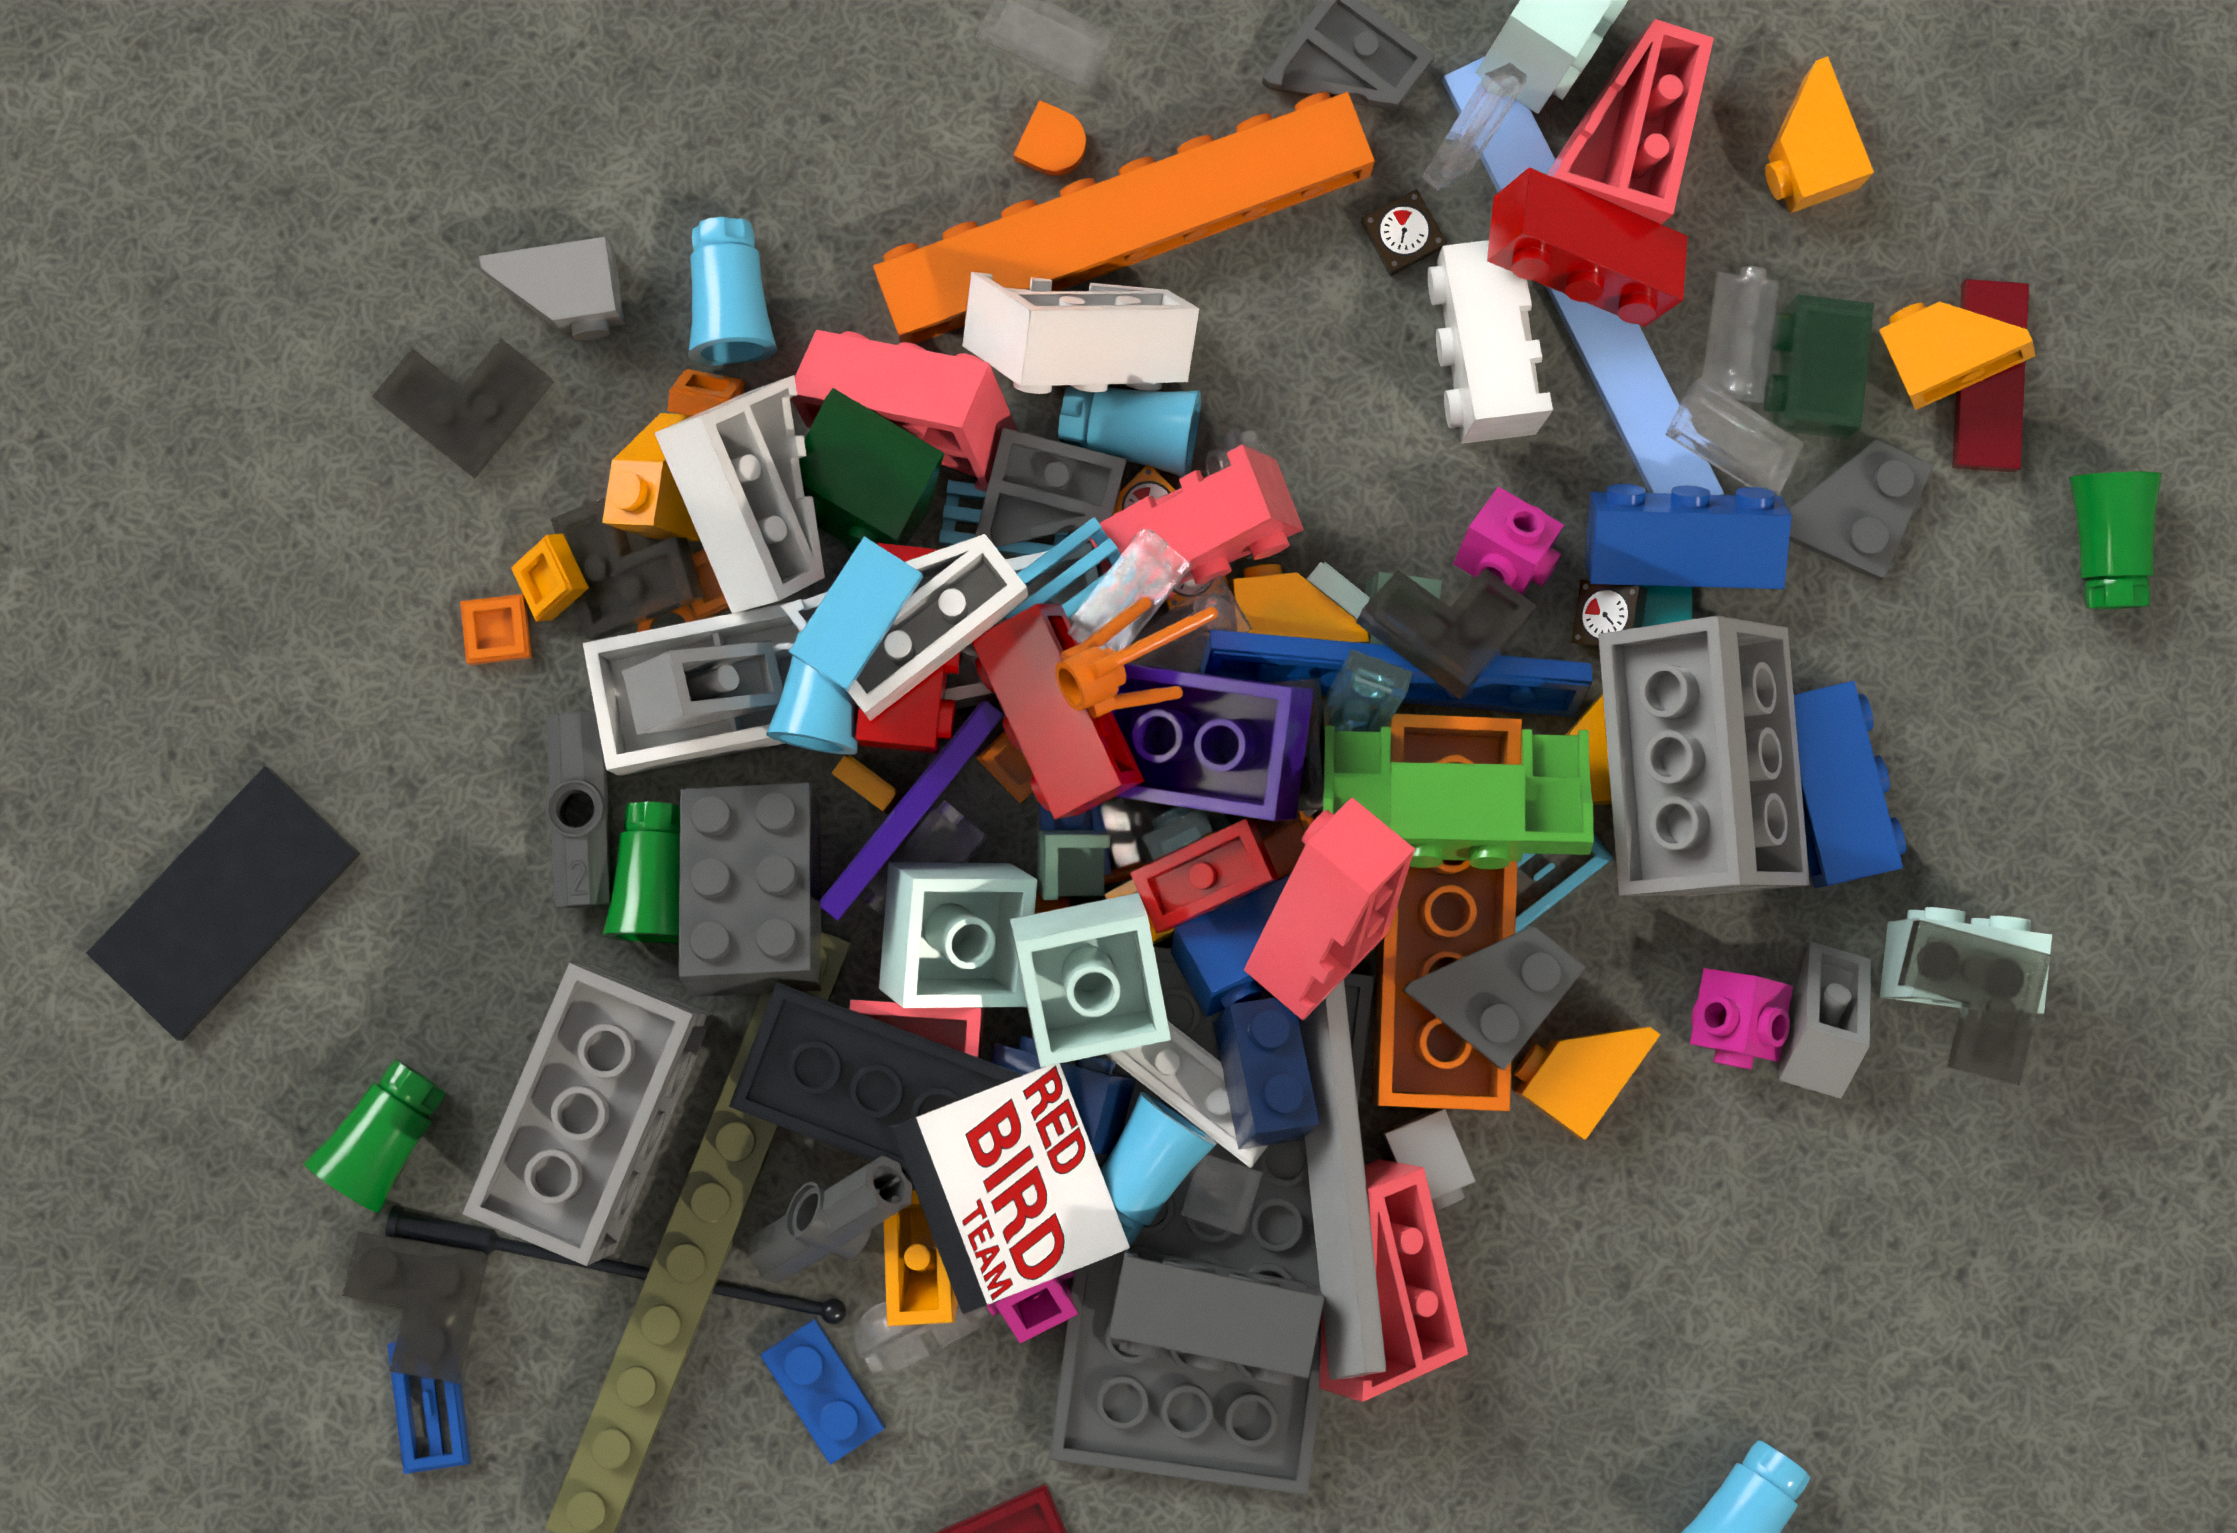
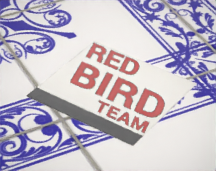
[891,1064,1130,1315]

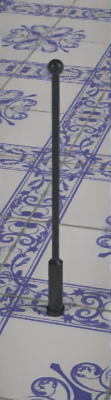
[385,1206,846,1324]

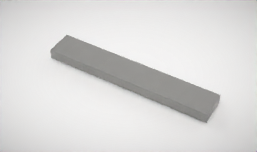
[1298,979,1386,1380]

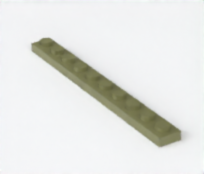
[545,931,852,1533]

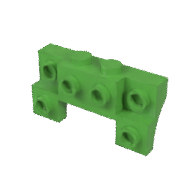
[1323,726,1594,869]

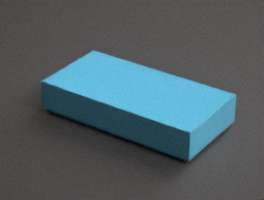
[789,537,923,691]

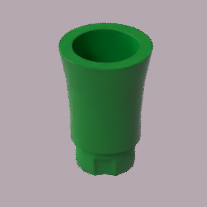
[2069,471,2162,609]
[602,802,680,944]
[303,1059,447,1213]

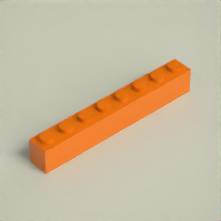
[873,92,1375,344]

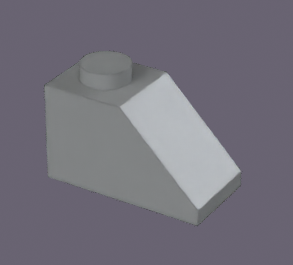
[479,237,625,340]
[622,641,783,735]
[1779,941,1871,1099]

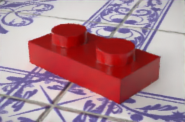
[1130,818,1279,933]

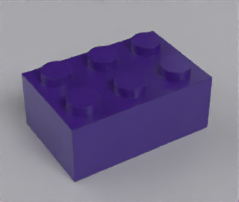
[1112,663,1314,821]

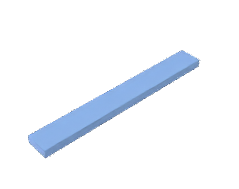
[1442,57,1724,495]

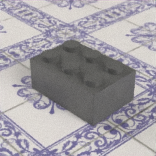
[679,782,822,997]
[1108,1247,1324,1386]

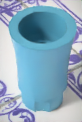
[688,217,777,366]
[1058,386,1201,477]
[766,632,859,754]
[1100,1092,1217,1246]
[1681,1440,1810,1533]

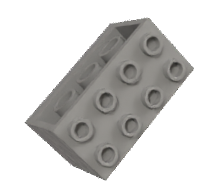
[1598,616,1810,896]
[462,963,715,1266]

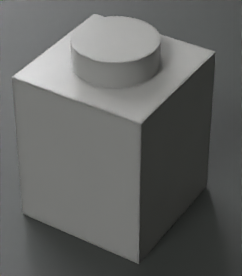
[1380,1108,1476,1211]

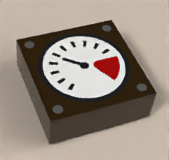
[1360,189,1447,276]
[1571,580,1648,647]

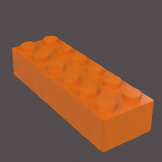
[1372,714,1522,1111]

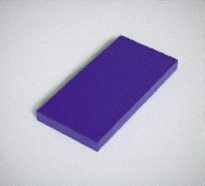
[819,701,1004,920]

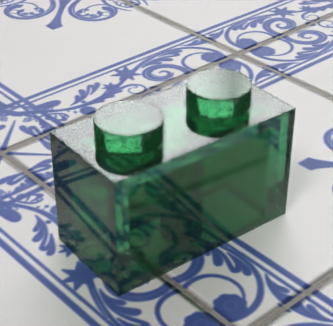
[1764,294,1874,439]

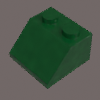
[799,388,944,553]

